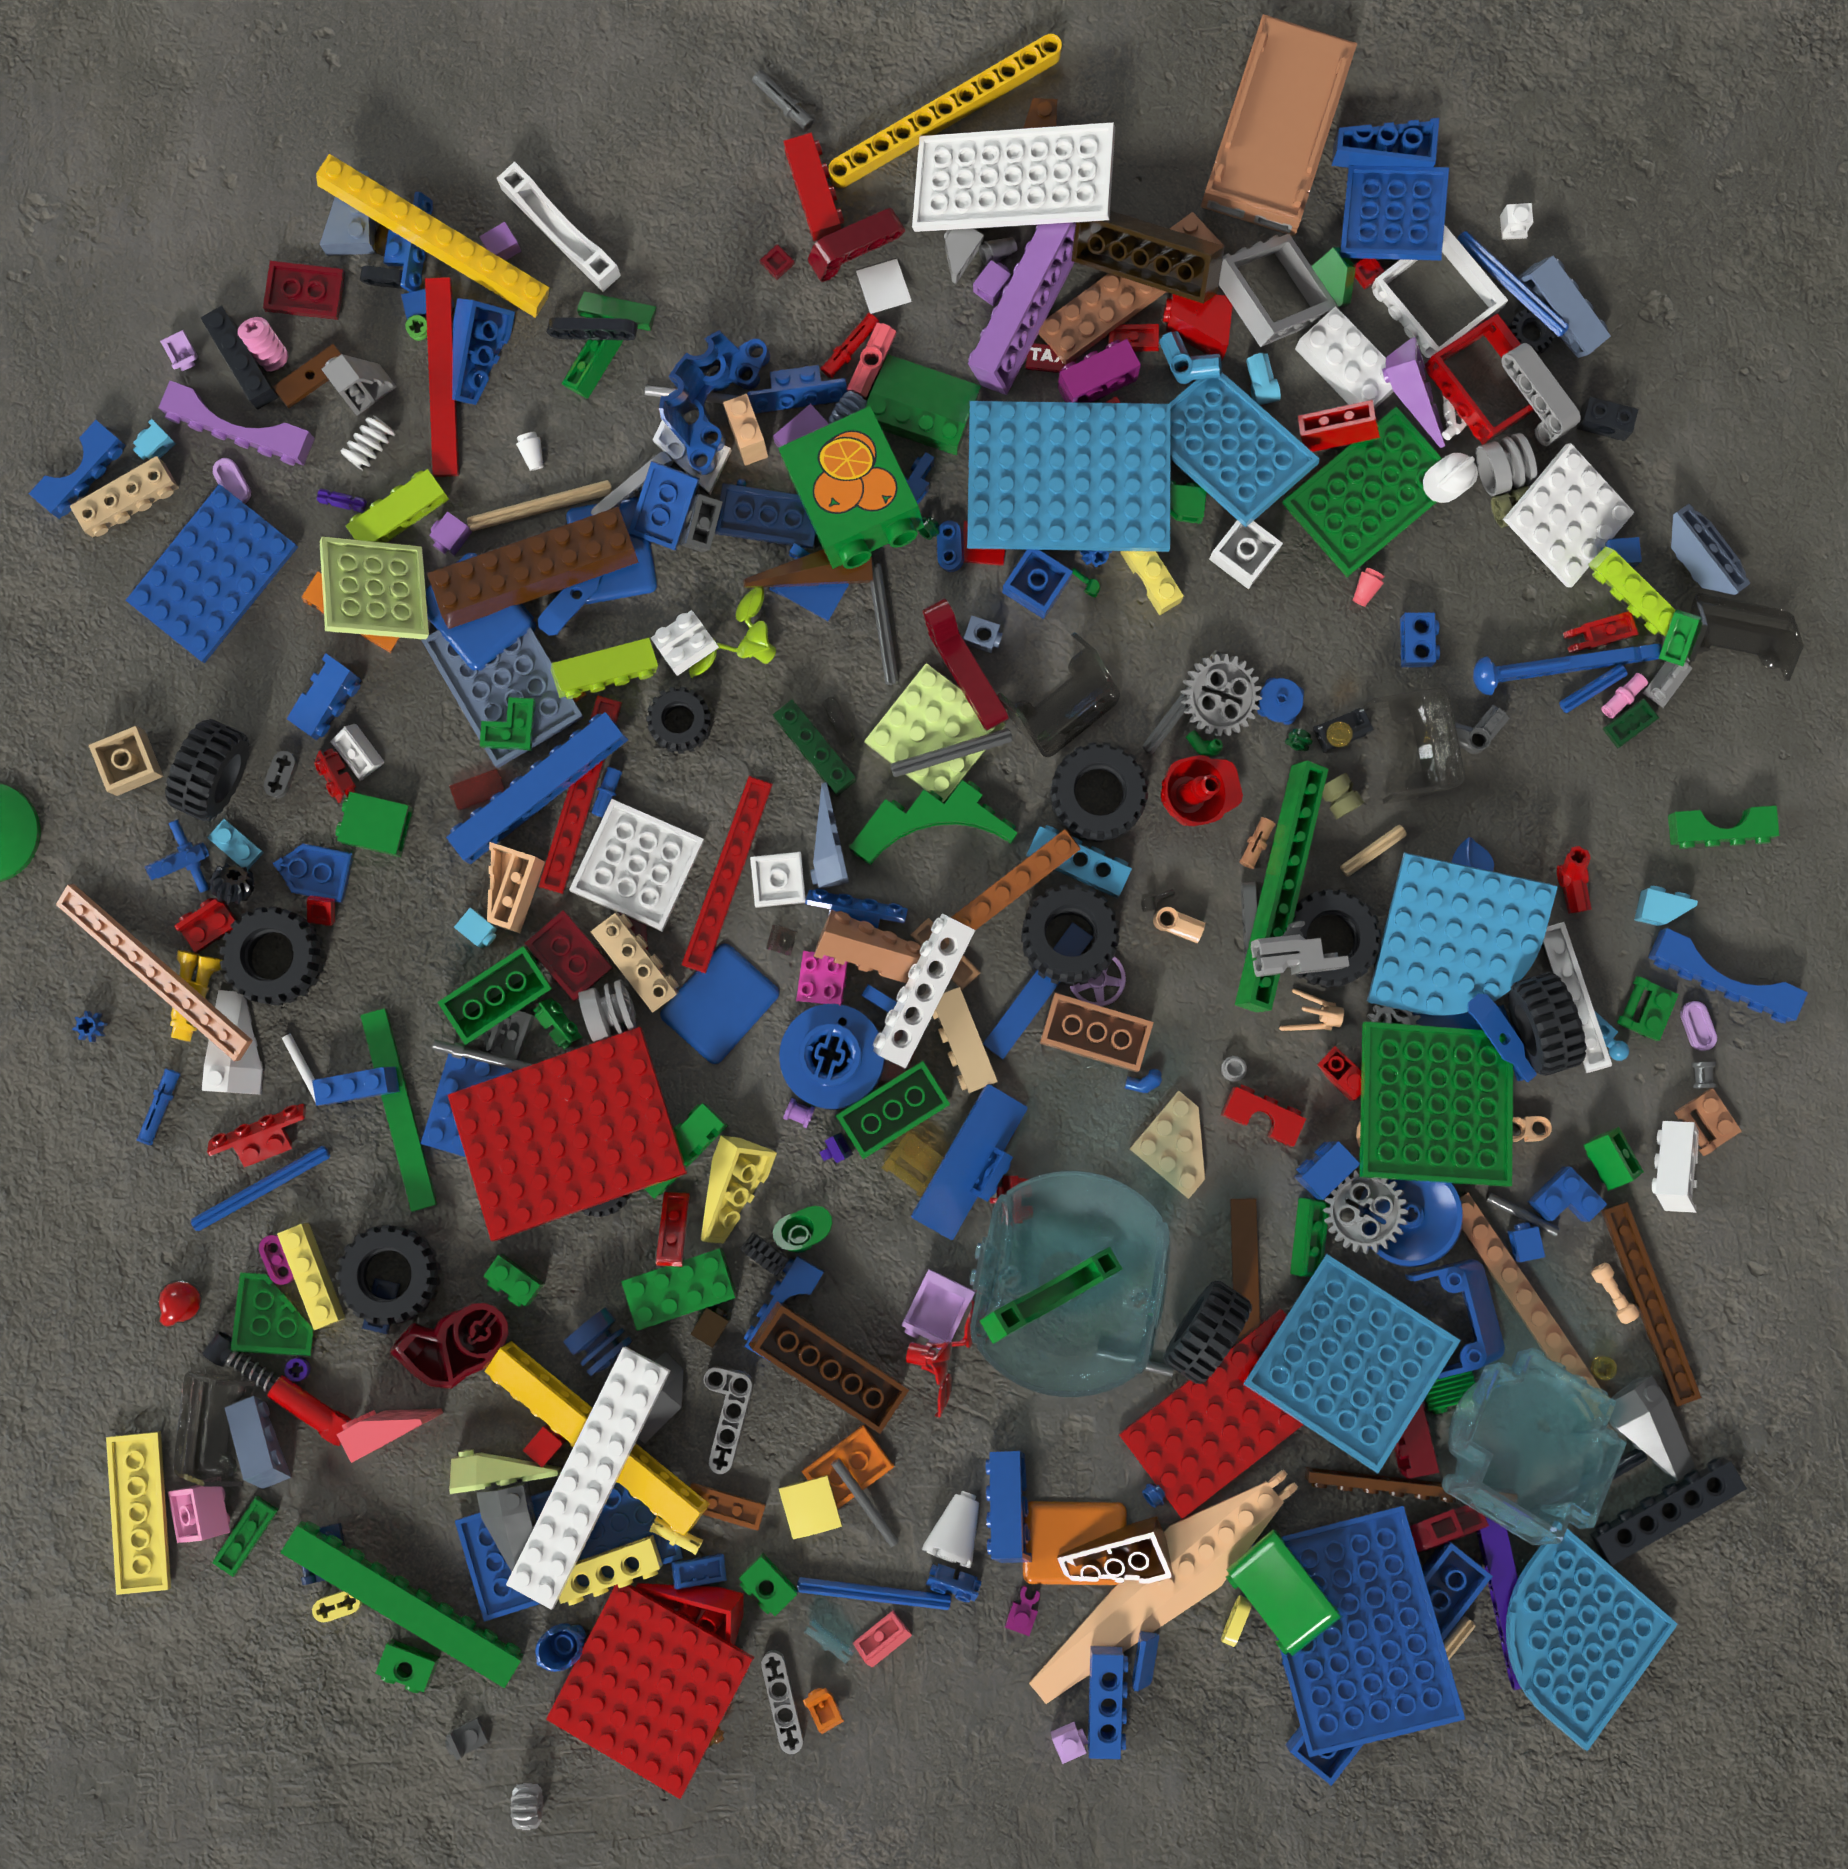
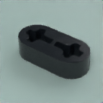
[360,266,403,289]

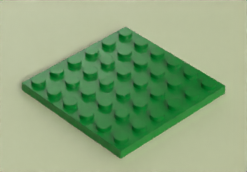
[1359,1022,1513,1187]

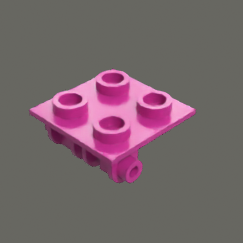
[796,951,849,1006]

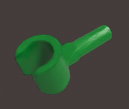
[1071,568,1100,598]

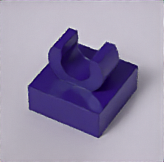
[819,1132,853,1163]

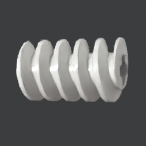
[341,416,395,471]

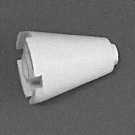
[922,1491,979,1568]

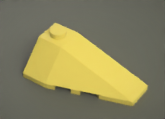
[701,1135,777,1244]

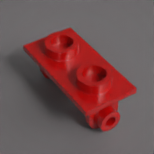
[314,749,356,803]

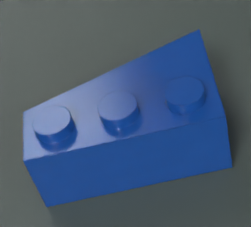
[287,653,362,740]

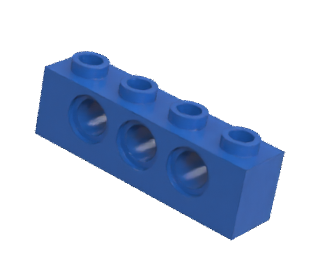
[1088,1646,1128,1759]

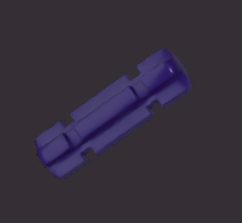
[317,489,367,513]

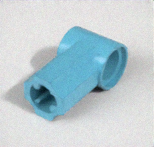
[1246,353,1281,405]

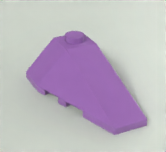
[1382,337,1445,448]

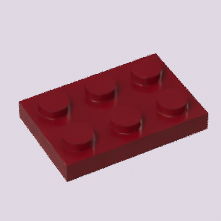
[263,261,345,320]
[525,910,613,1001]

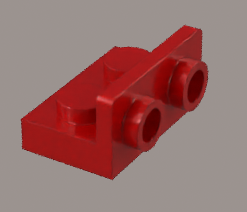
[174,898,236,953]

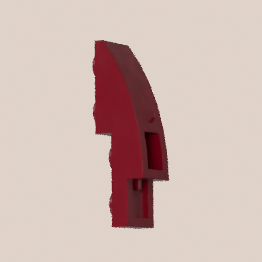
[1410,1501,1489,1554]

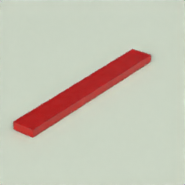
[425,277,459,477]
[538,695,622,894]
[682,776,773,974]

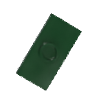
[1603,698,1660,749]

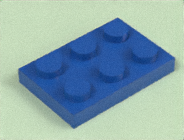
[628,461,700,550]

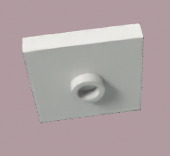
[750,852,806,908]

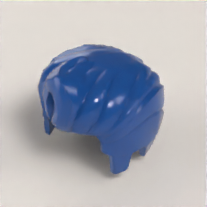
[536,1623,586,1672]

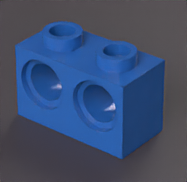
[1400,613,1440,667]

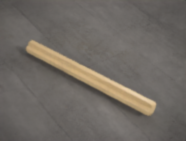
[467,480,613,531]

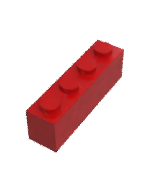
[783,132,844,242]

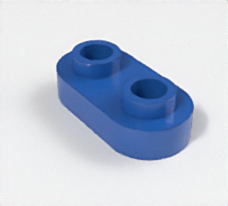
[937,521,964,572]

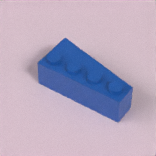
[1331,118,1439,168]
[986,1451,1032,1563]

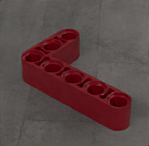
[922,598,1009,731]

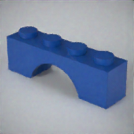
[29,420,126,519]
[744,1256,824,1362]

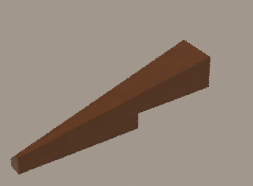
[743,549,873,588]

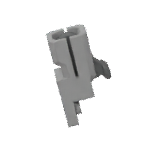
[1251,921,1349,977]

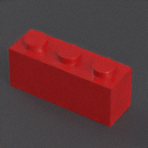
[1298,400,1380,452]

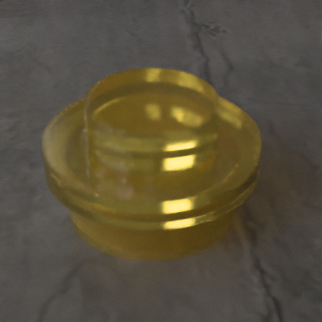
[1327,722,1352,747]

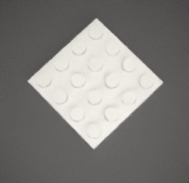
[1503,443,1634,587]
[569,799,704,932]

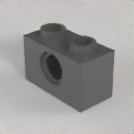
[679,494,722,552]

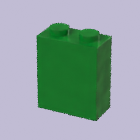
[336,792,414,857]

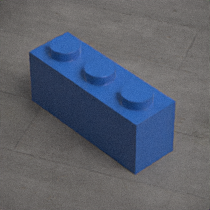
[312,1067,400,1106]

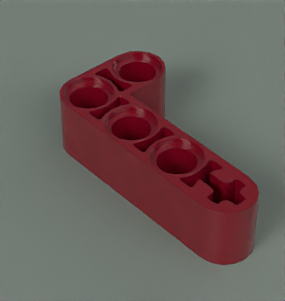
[807,208,905,282]

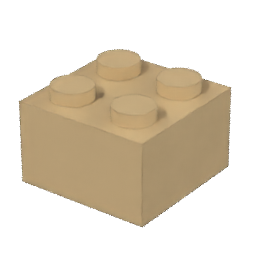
[89,726,164,796]

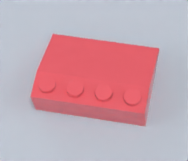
[336,1408,444,1463]

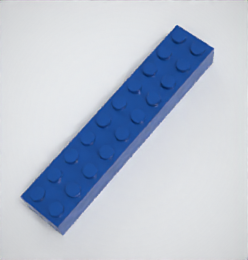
[1285,1541,1493,1786]

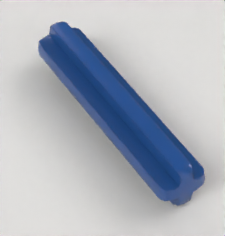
[1559,664,1628,713]

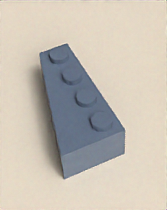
[1517,255,1611,358]

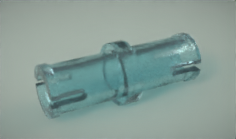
[804,1618,855,1664]

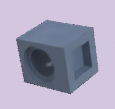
[963,615,1003,653]

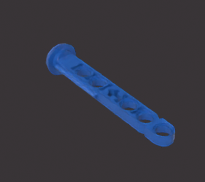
[1473,644,1662,695]

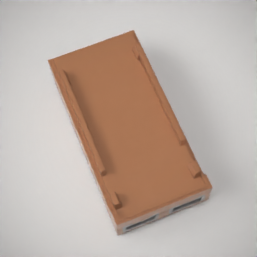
[1201,14,1357,236]

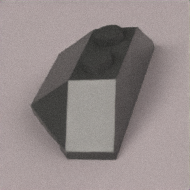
[636,1351,684,1444]

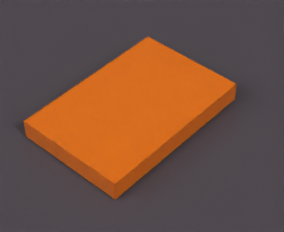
[802,1424,894,1509]

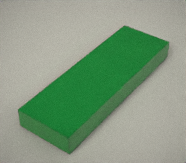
[212,1496,279,1577]

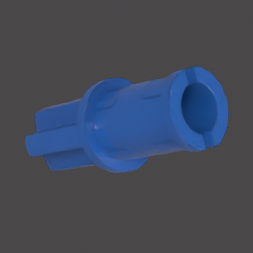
[592,767,623,818]

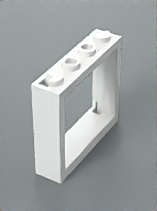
[1371,225,1508,358]

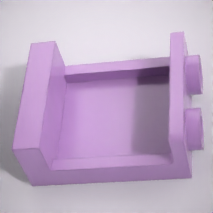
[902,1269,975,1350]

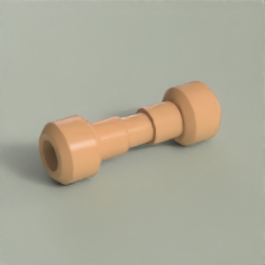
[1591,1263,1640,1324]

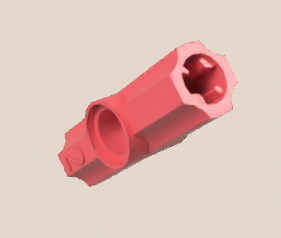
[847,323,897,400]

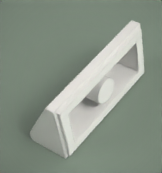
[330,724,384,781]

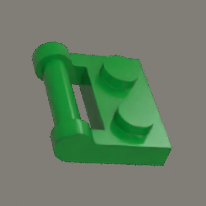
[1617,976,1679,1041]

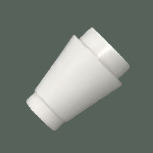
[516,432,544,471]

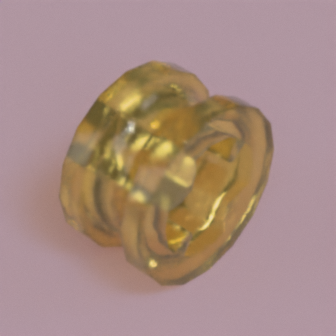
[1591,1356,1617,1380]

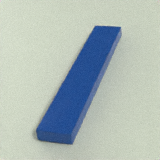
[983,922,1093,1059]

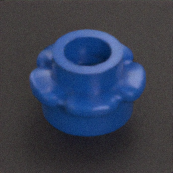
[1142,1483,1165,1508]

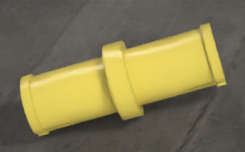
[649,1516,703,1555]

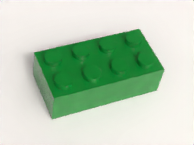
[836,1061,950,1159]
[621,1248,738,1331]

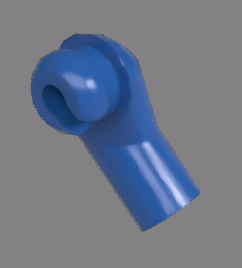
[1125,1069,1162,1093]

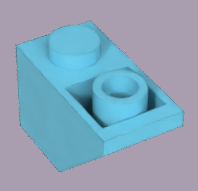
[1634,886,1698,926]

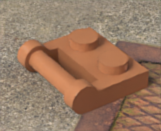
[1674,1088,1742,1156]

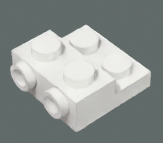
[651,610,719,676]

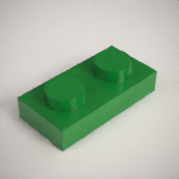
[1659,610,1702,666]

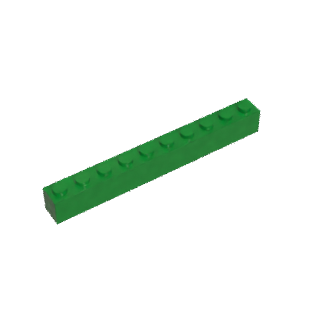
[1235,761,1328,1013]
[280,1521,524,1689]

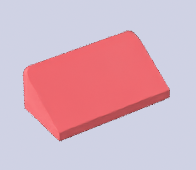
[853,1610,912,1667]

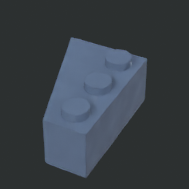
[225,1396,292,1489]

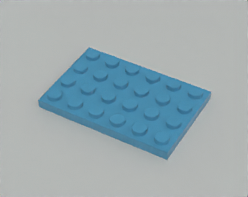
[1169,372,1319,527]

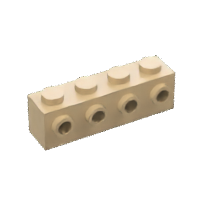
[70,456,179,538]
[590,912,679,1013]

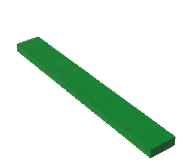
[360,1008,438,1212]

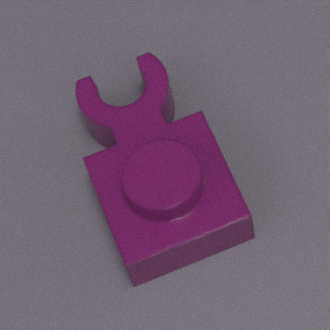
[1005,1585,1040,1636]

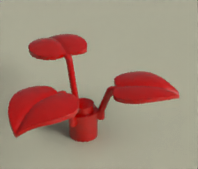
[906,1300,979,1418]

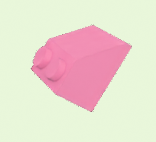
[168,1481,230,1543]

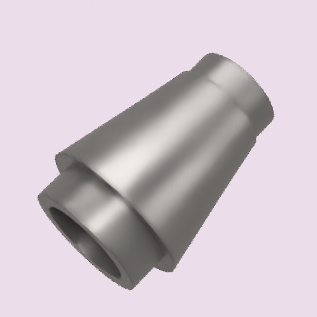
[979,237,1017,265]

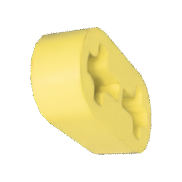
[312,1591,362,1622]
[1221,1595,1252,1647]

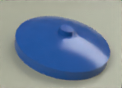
[1358,1179,1463,1267]

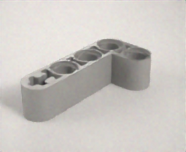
[1501,343,1580,446]
[704,1366,754,1474]

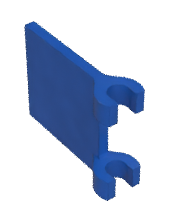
[769,543,849,621]

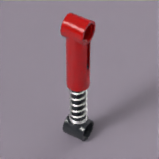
[202,1331,352,1446]

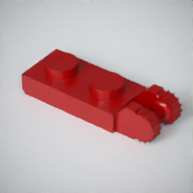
[1563,611,1639,653]

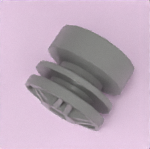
[1475,433,1537,497]
[578,979,637,1043]

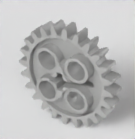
[1181,654,1262,736]
[1323,1170,1409,1254]

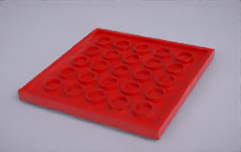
[546,1584,755,1799]

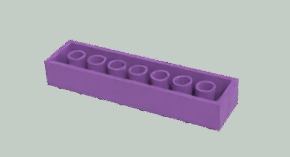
[968,222,1076,395]

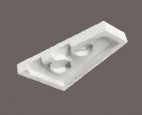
[653,420,731,494]

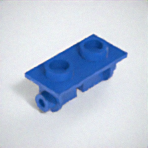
[925,1563,982,1602]

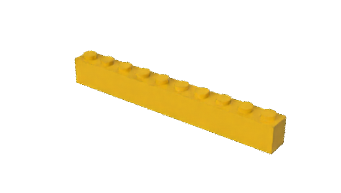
[316,154,549,318]
[484,1341,710,1536]

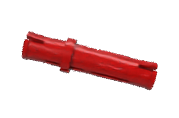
[820,313,879,379]

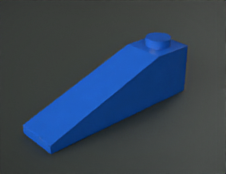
[452,298,515,405]

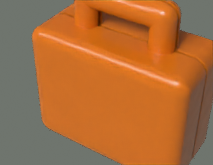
[1023,1501,1127,1585]

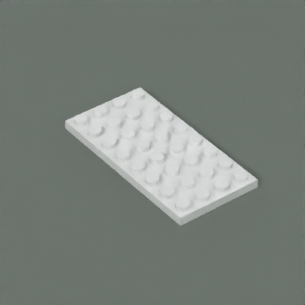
[912,122,1115,232]

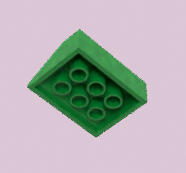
[866,354,981,456]

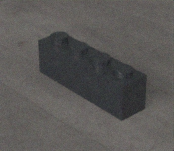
[200,305,279,410]

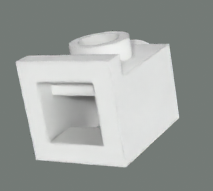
[1500,203,1533,240]

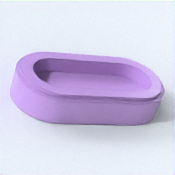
[213,458,251,504]
[1680,1001,1717,1051]

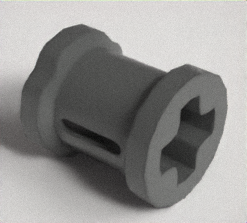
[1692,1062,1717,1088]

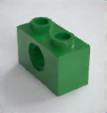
[739,1553,798,1616]
[375,1639,440,1693]

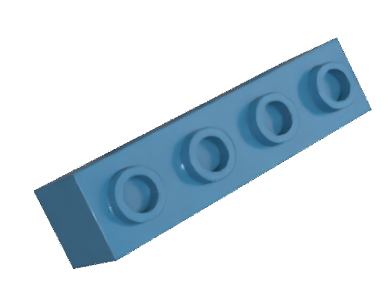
[1026,825,1132,899]

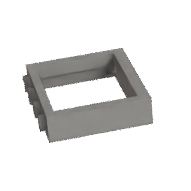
[1219,234,1338,347]

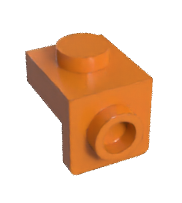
[803,1688,844,1734]

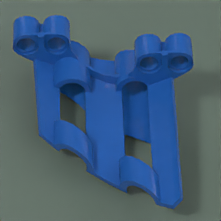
[659,330,770,475]

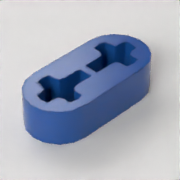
[861,985,909,1015]

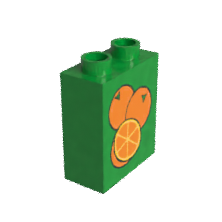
[778,406,924,569]

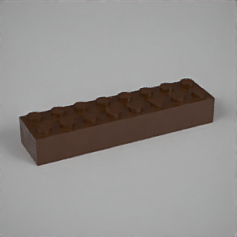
[427,507,638,629]

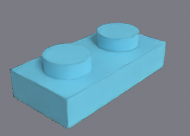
[207,819,264,871]

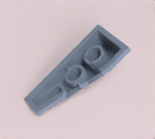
[810,782,849,889]

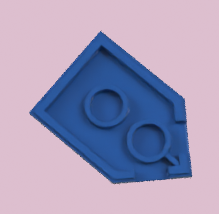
[273,844,353,903]

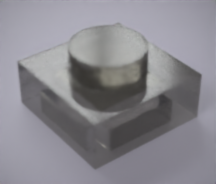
[766,925,797,956]

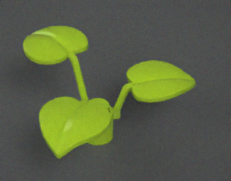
[689,587,776,679]

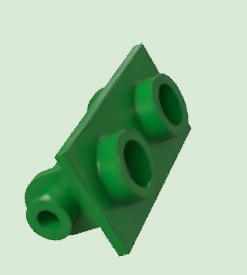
[533,998,582,1050]

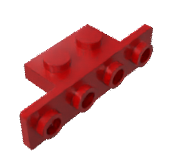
[207,1104,306,1168]

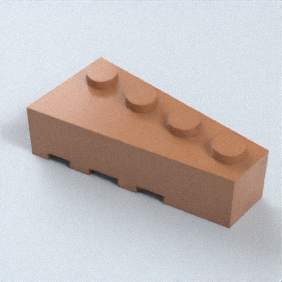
[813,910,921,983]

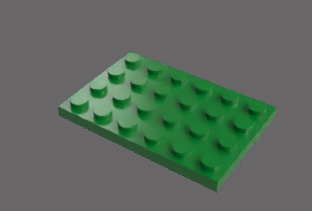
[1282,407,1442,578]

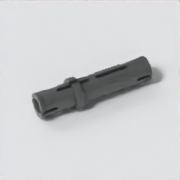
[752,70,815,131]

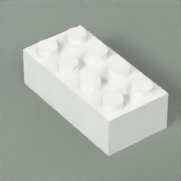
[1295,306,1394,408]

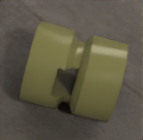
[1491,486,1529,528]
[1322,773,1365,820]

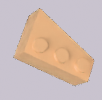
[487,842,545,933]

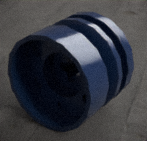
[563,1307,633,1376]

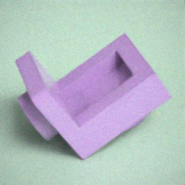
[160,329,198,371]

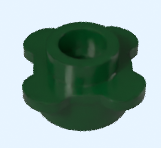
[1285,729,1313,751]

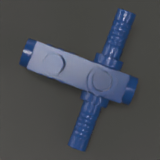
[145,819,210,893]

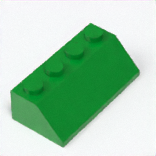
[437,946,552,1045]

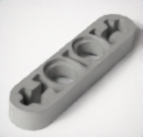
[591,451,673,515]
[761,1650,803,1754]

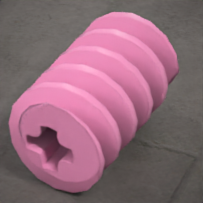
[238,317,288,371]

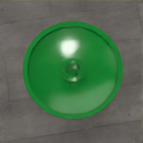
[0,784,41,882]

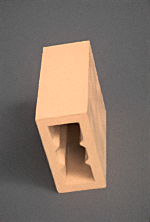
[723,394,768,466]

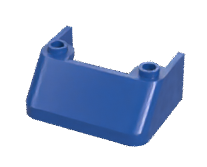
[1405,1259,1505,1379]

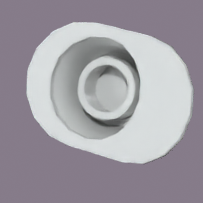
[1423,453,1478,503]

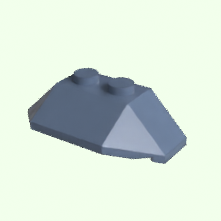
[1671,504,1750,595]

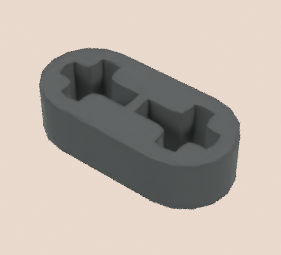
[264,751,298,799]

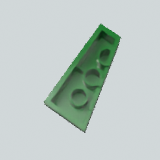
[645,1103,729,1199]

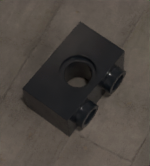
[1576,397,1639,441]

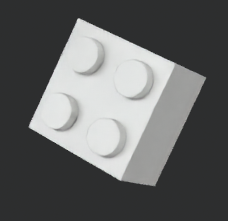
[1209,520,1283,589]

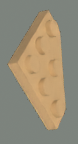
[1130,1091,1205,1199]

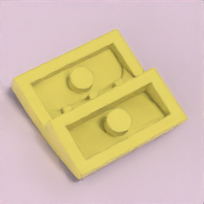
[779,1475,842,1539]

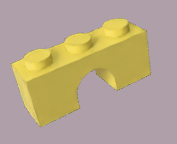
[1120,551,1184,615]

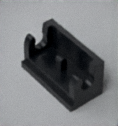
[1313,708,1374,753]

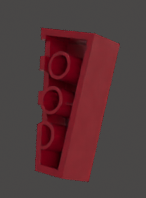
[1394,1400,1439,1479]

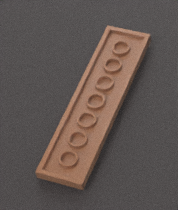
[1038,212,1223,365]

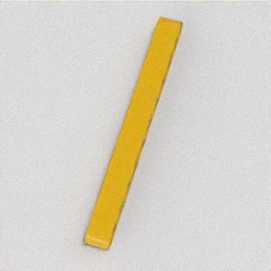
[829,34,1062,188]

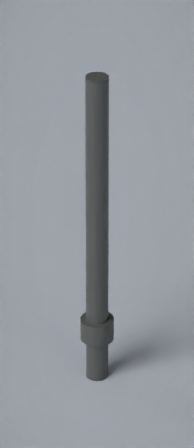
[432,1040,533,1070]

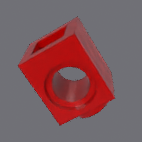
[523,1424,566,1467]

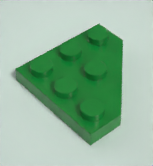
[231,1272,313,1356]

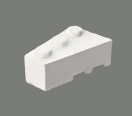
[1652,1121,1699,1213]

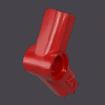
[1556,846,1592,914]

